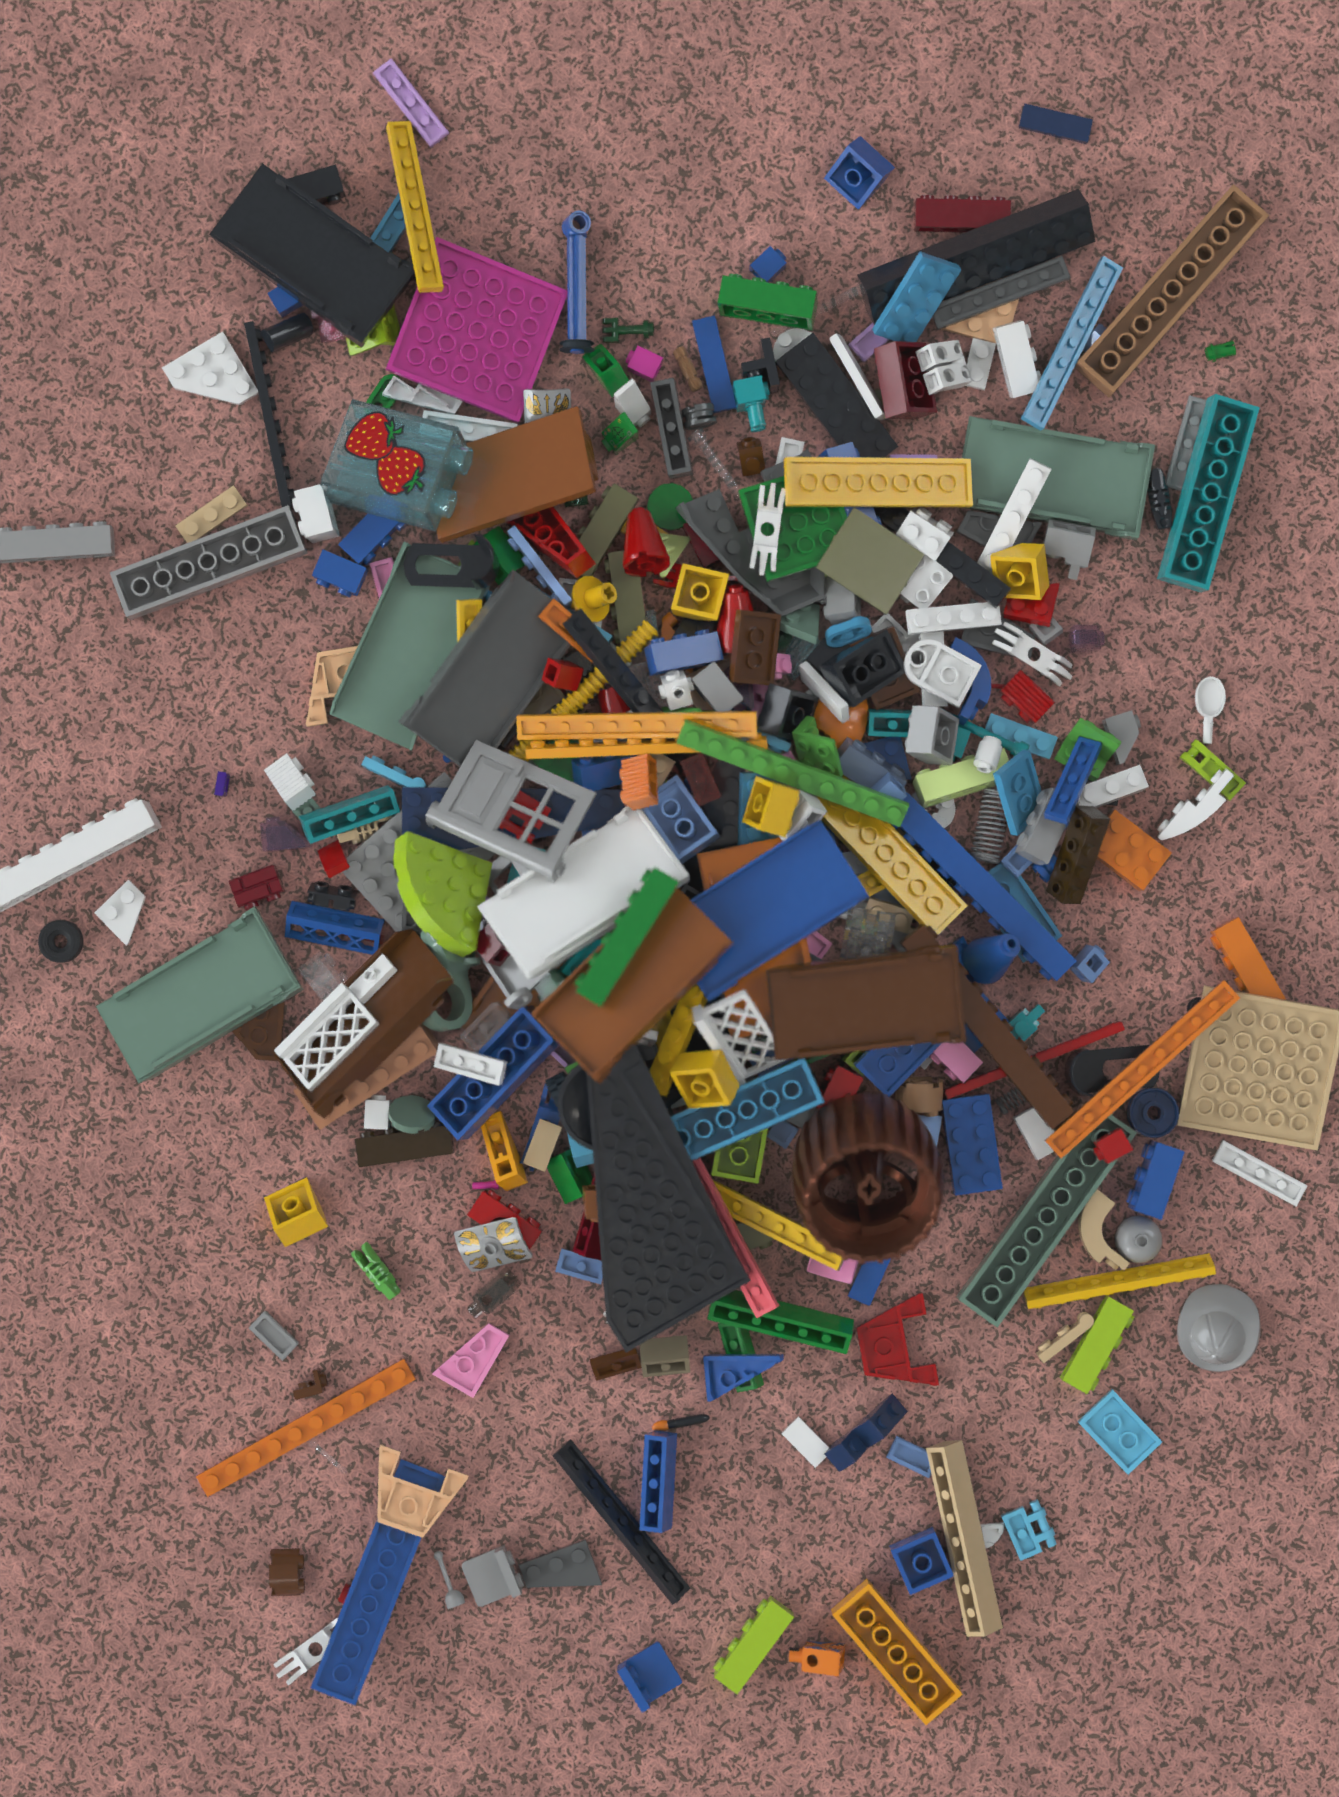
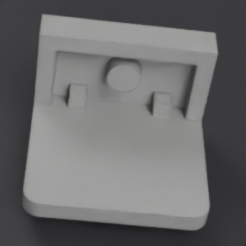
[462,1545,524,1607]

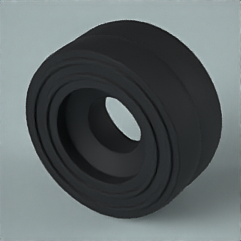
[38,920,84,963]

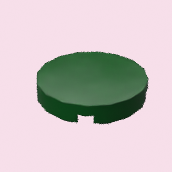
[647,483,693,531]

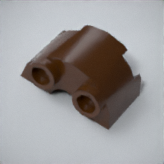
[269,1548,305,1596]

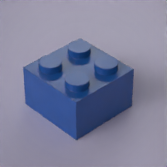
[889,1527,954,1595]

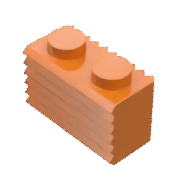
[619,753,658,811]

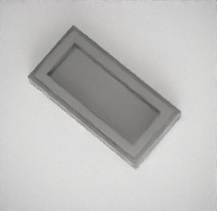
[249,1310,299,1361]

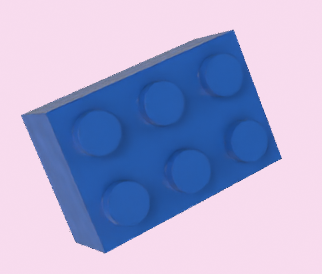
[1126,1140,1185,1220]

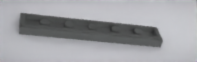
[932,256,1071,330]

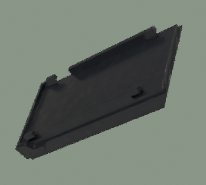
[209,164,415,348]

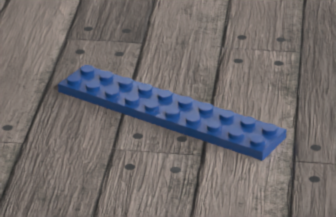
[311,1459,445,1706]

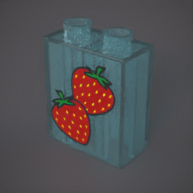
[320,399,473,532]

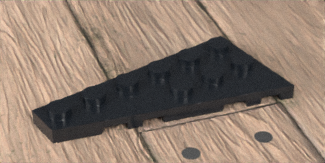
[681,759,746,888]

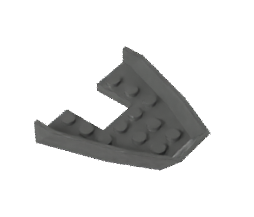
[675,449,825,616]

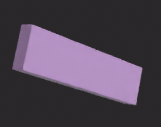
[373,58,449,148]

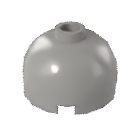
[1114,1215,1162,1263]

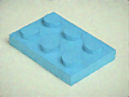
[1077,1389,1162,1475]

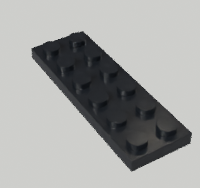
[775,333,899,458]

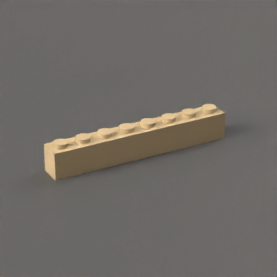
[926,1440,1003,1637]

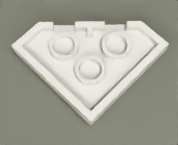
[162,332,258,405]

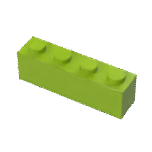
[1060,1295,1134,1394]
[713,1596,794,1694]

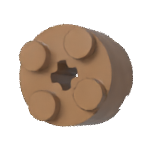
[895,1076,943,1117]

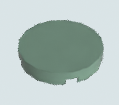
[388,1095,436,1134]

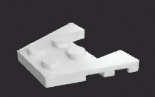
[382,376,463,414]

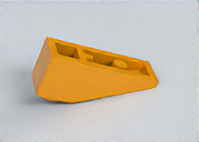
[481,1111,528,1191]

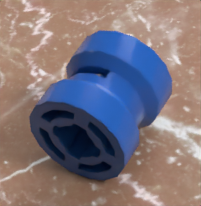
[1031,854,1057,883]

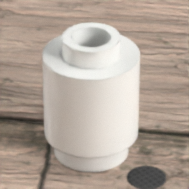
[973,736,1002,773]

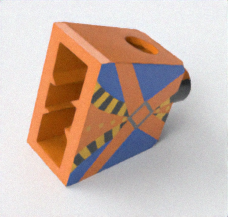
[789,1641,845,1677]

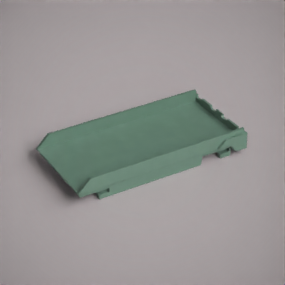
[962,416,1155,540]
[329,542,491,750]
[96,907,304,1083]

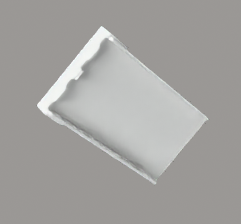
[477,806,689,979]

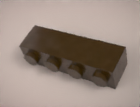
[354,1121,455,1167]

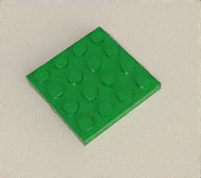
[738,476,847,582]

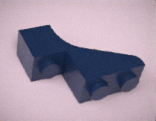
[824,1393,908,1472]

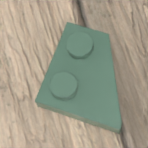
[780,603,820,645]

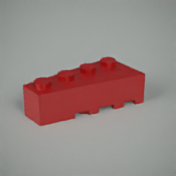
[506,507,596,578]

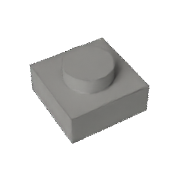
[1029,617,1063,646]

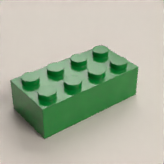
[717,273,818,331]

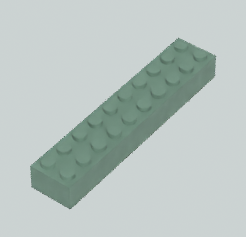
[956,1115,1137,1328]

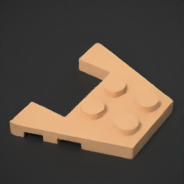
[306,646,358,727]
[377,1445,468,1538]

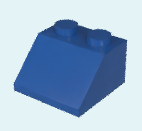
[824,136,895,210]

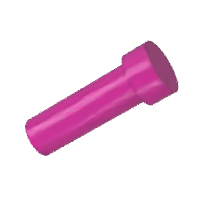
[472,1180,499,1189]

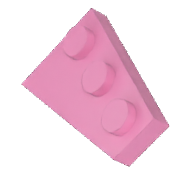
[432,1323,509,1398]

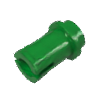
[1205,340,1236,362]

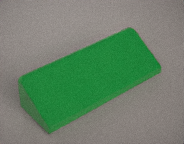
[718,1323,764,1393]

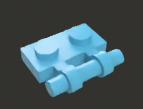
[1001,1499,1057,1561]

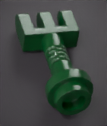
[602,318,655,343]

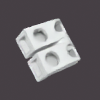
[916,340,972,395]

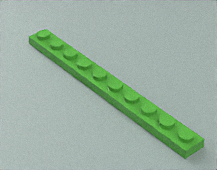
[677,719,909,827]

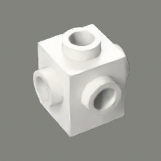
[658,670,694,711]

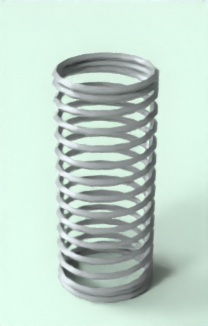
[970,788,1007,864]

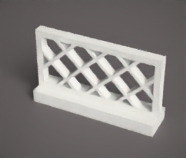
[274,983,379,1092]
[692,989,787,1086]

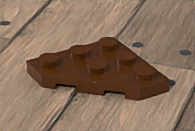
[232,1001,285,1061]

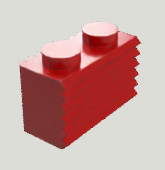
[999,670,1055,724]

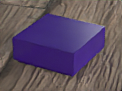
[214,771,230,797]

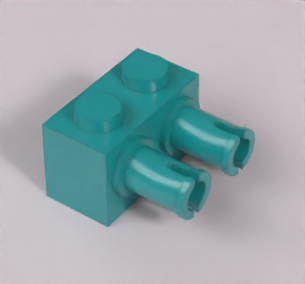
[732,375,770,433]

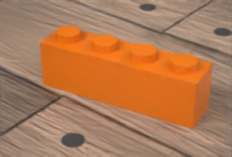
[1210,917,1286,1000]

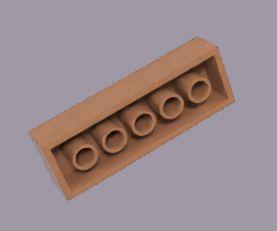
[293,1024,439,1130]

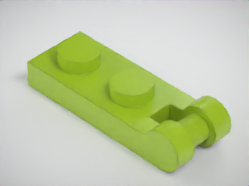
[1180,739,1246,801]

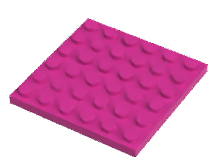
[385,237,567,423]

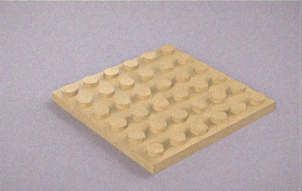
[1176,985,1339,1151]

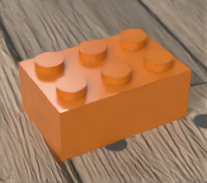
[1097,810,1172,891]

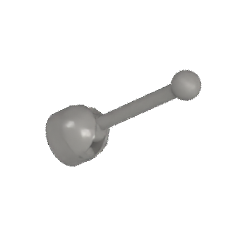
[434,1551,465,1609]

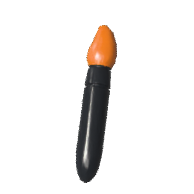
[652,1414,710,1431]

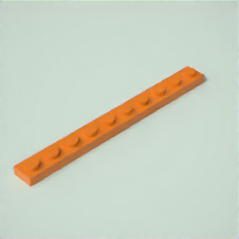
[1044,980,1240,1159]
[196,1358,416,1497]

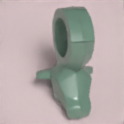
[421,930,481,1032]

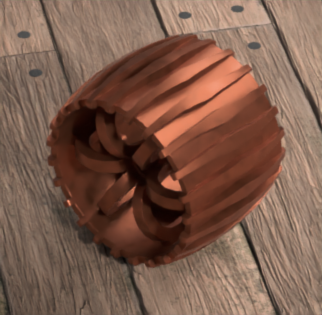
[792,1091,943,1264]

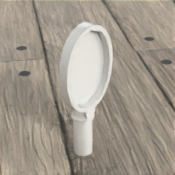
[1195,676,1226,744]

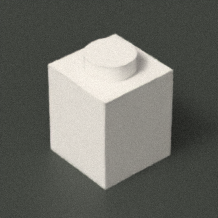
[364,1095,392,1130]

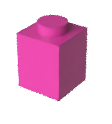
[625,346,663,382]

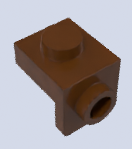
[736,437,765,477]

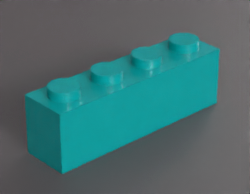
[299,785,400,844]

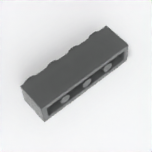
[650,378,694,479]

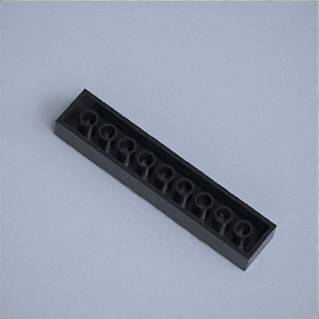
[857,189,1096,325]

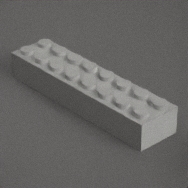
[110,505,308,620]

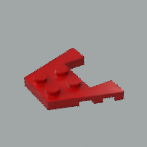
[856,1292,939,1386]

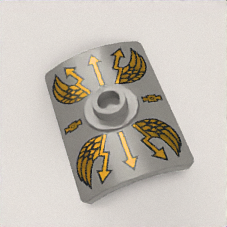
[523,388,571,423]
[454,1217,533,1272]

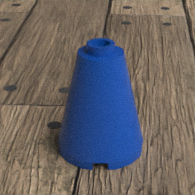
[962,934,1020,985]

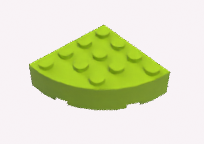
[393,831,492,958]

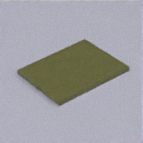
[815,507,925,615]

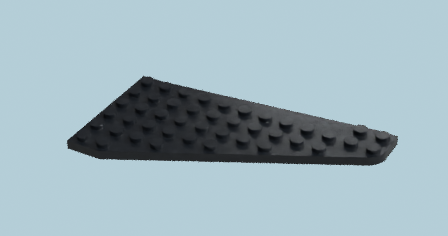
[587,1044,751,1353]

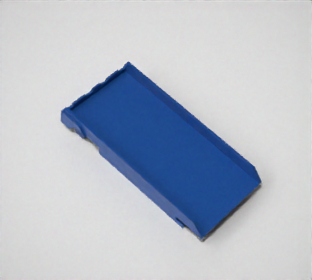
[690,820,870,1003]

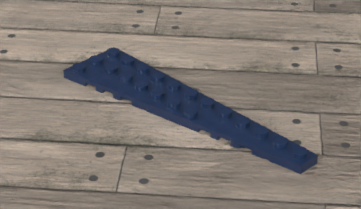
[402,787,690,850]

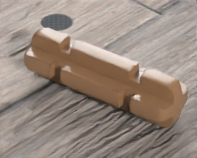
[673,346,703,392]

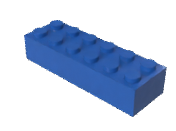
[427,1005,560,1140]

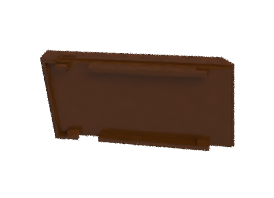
[273,929,454,1119]
[766,944,967,1060]

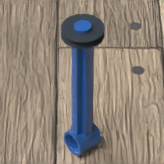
[559,210,595,354]

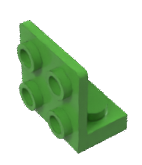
[792,716,843,777]
[1054,718,1121,782]

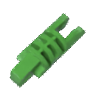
[351,1242,401,1300]

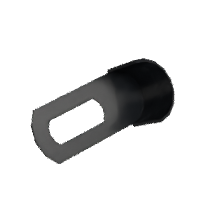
[403,533,499,590]
[1064,1045,1160,1097]

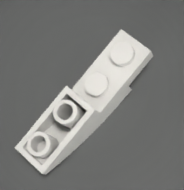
[1157,768,1234,840]

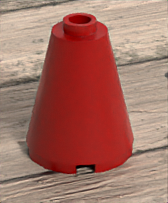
[623,507,670,577]
[717,585,754,653]

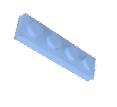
[507,526,572,609]

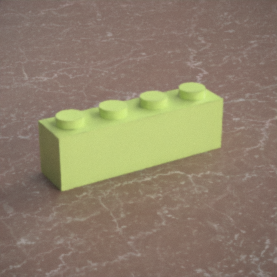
[912,748,1009,808]

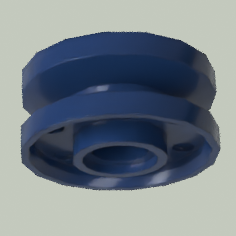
[1126,1088,1179,1138]

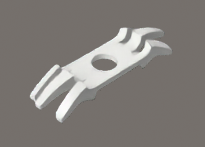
[750,483,785,576]
[992,622,1072,687]
[273,1617,338,1686]

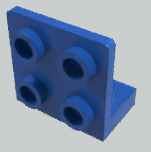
[617,1641,682,1713]

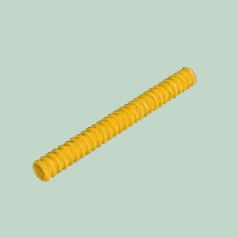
[508,620,659,761]

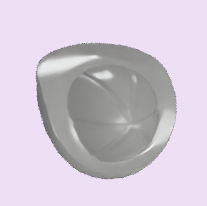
[1177,1284,1261,1372]

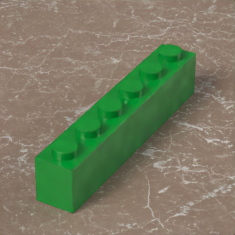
[574,866,679,1007]
[707,1290,854,1354]

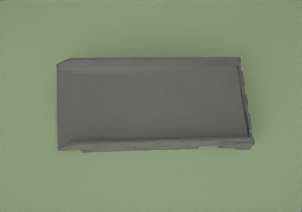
[398,570,570,767]

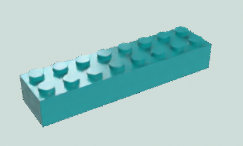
[1157,394,1260,593]

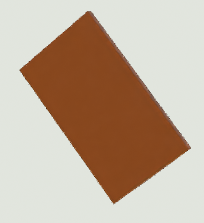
[425,406,599,543]

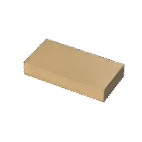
[523,1119,562,1172]

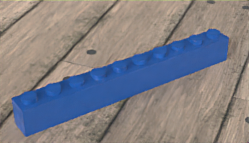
[891,792,1077,981]

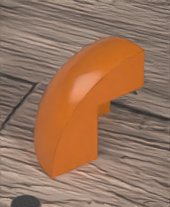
[814,699,868,749]

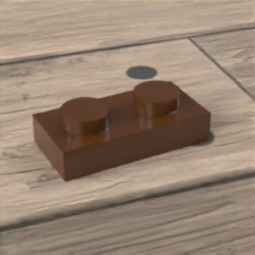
[590,1347,642,1381]

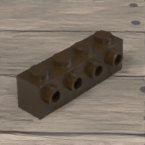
[1046,806,1110,904]

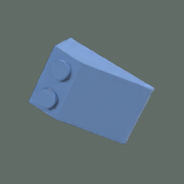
[642,775,720,864]

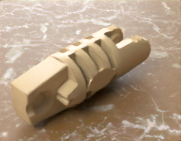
[337,814,395,845]

